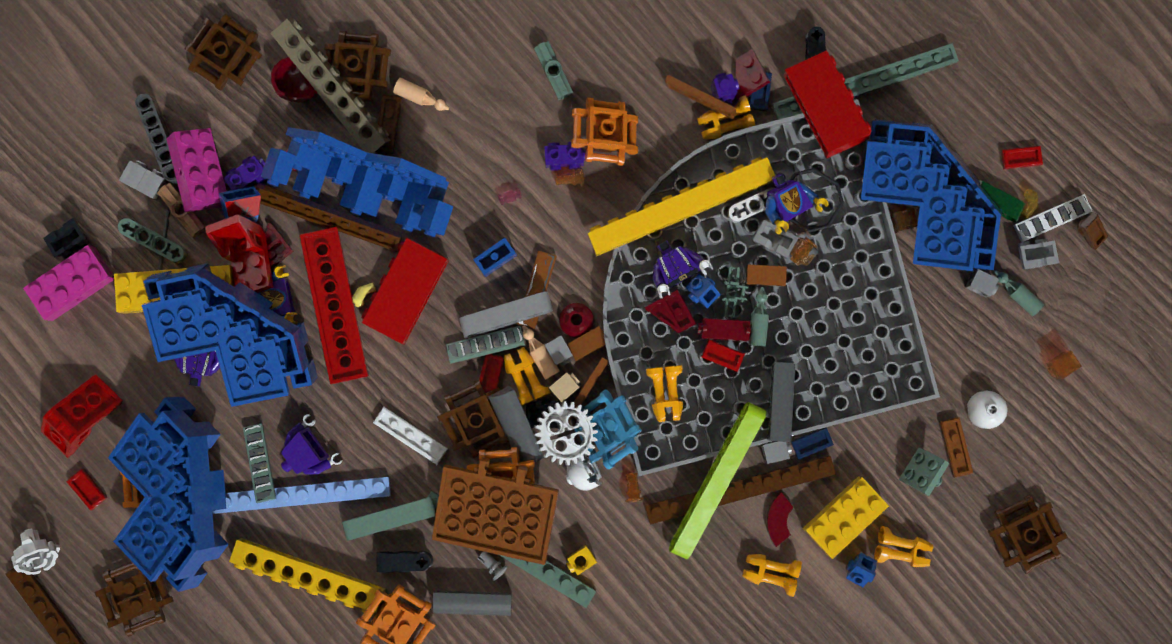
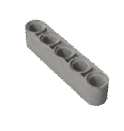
[459,292,553,338]

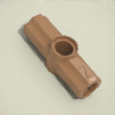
[157,183,205,238]

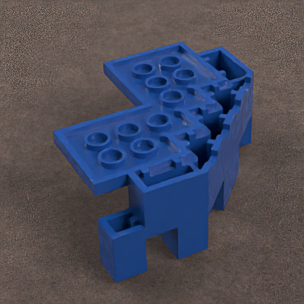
[861,119,1002,271]
[261,127,454,237]
[142,263,318,407]
[108,397,229,592]

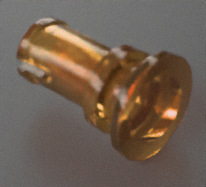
[555,168,585,187]
[625,473,644,503]

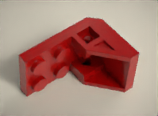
[205,215,273,293]
[41,374,123,458]

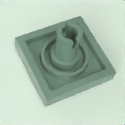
[899,447,949,496]

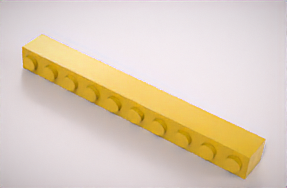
[587,157,775,257]

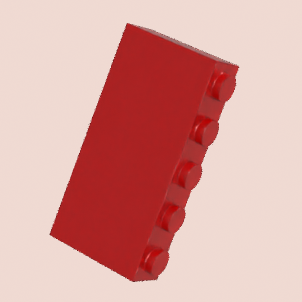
[784,50,872,159]
[361,238,449,345]

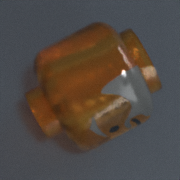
[790,237,818,266]

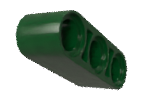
[979,180,1026,222]

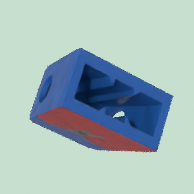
[219,186,261,223]

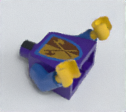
[765,174,828,234]
[258,265,298,324]

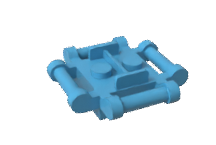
[574,390,641,469]

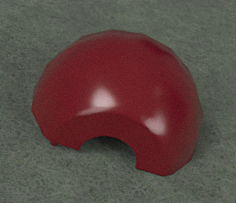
[271,57,321,103]

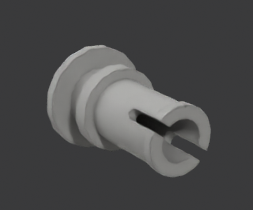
[477,552,508,580]

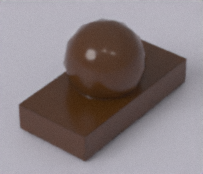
[1077,212,1108,250]

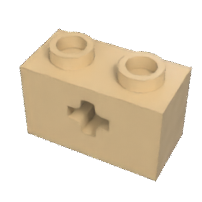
[549,373,580,402]

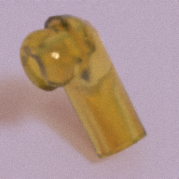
[1021,189,1038,219]

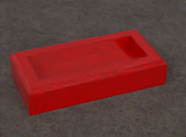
[1001,146,1043,170]
[701,339,745,372]
[479,354,504,393]
[66,469,107,511]

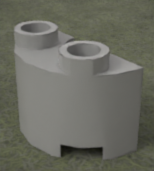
[753,220,799,259]
[1018,238,1059,270]

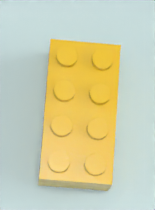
[802,476,889,559]

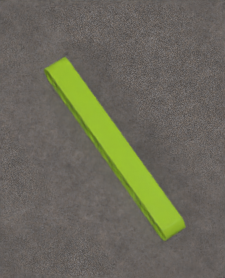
[669,402,766,559]

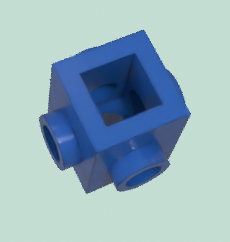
[685,274,721,308]
[846,552,878,587]

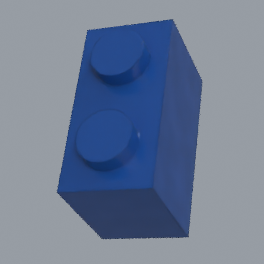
[473,238,517,277]

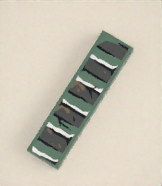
[446,326,525,364]
[243,423,276,504]

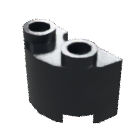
[43,218,89,259]
[526,401,560,428]

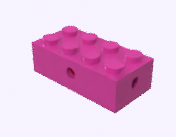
[166,128,227,212]
[23,245,114,321]

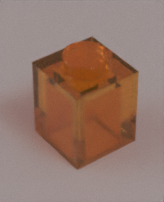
[890,208,918,234]
[1046,350,1082,379]

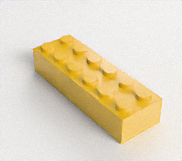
[114,265,235,314]

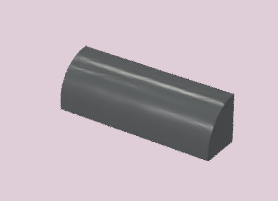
[768,362,796,442]
[488,386,544,462]
[433,590,512,616]

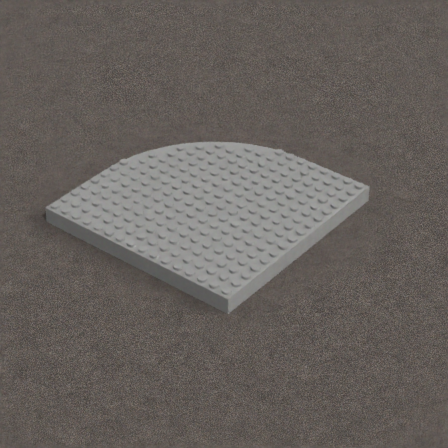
[603,99,940,476]

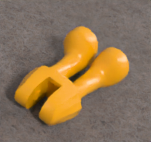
[697,95,756,139]
[504,347,551,406]
[646,365,683,422]
[874,526,934,567]
[742,554,802,597]

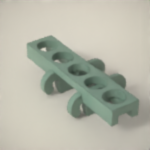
[722,266,749,318]

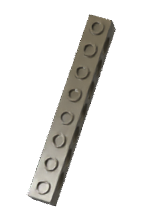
[270,18,391,154]

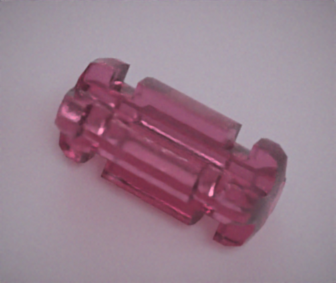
[498,188,522,205]

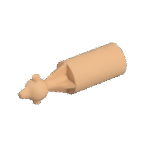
[393,77,449,111]
[523,325,560,380]

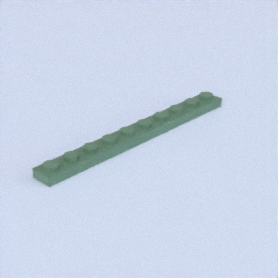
[772,43,959,120]
[428,491,596,608]

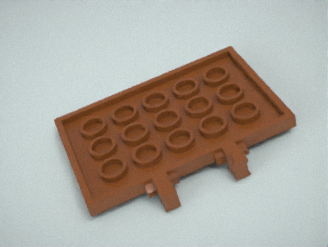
[432,457,559,565]

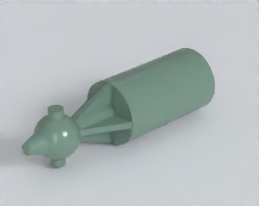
[994,270,1044,316]
[748,287,769,346]

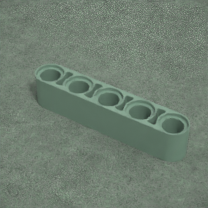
[342,497,436,541]

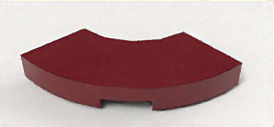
[767,492,794,547]

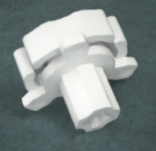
[11,529,60,575]

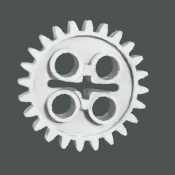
[534,401,598,466]

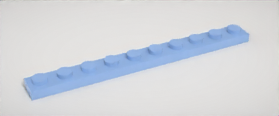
[212,477,391,514]

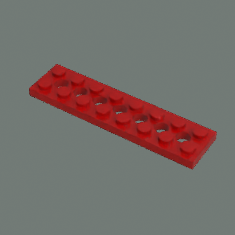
[300,227,369,385]

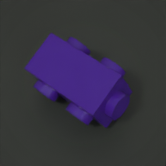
[710,73,739,104]
[544,142,586,171]
[223,156,266,190]

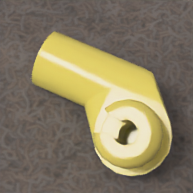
[352,282,376,307]

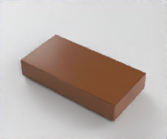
[746,265,787,286]
[567,326,610,361]

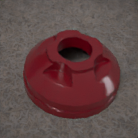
[559,303,594,338]

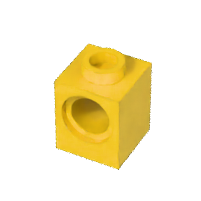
[566,544,597,575]

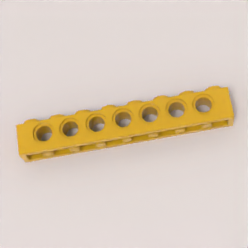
[229,538,386,613]

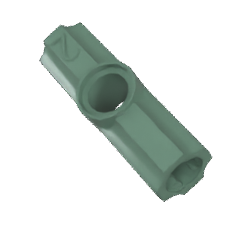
[534,41,573,100]

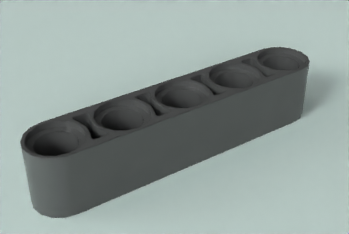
[135,94,178,184]

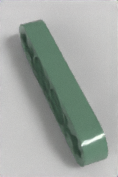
[118,218,187,263]

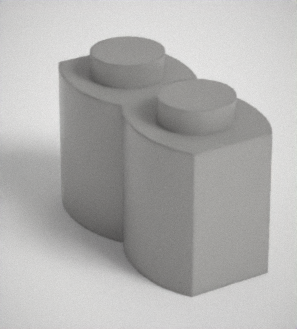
[119,160,167,200]

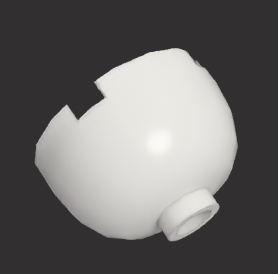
[967,391,1008,429]
[566,454,602,491]

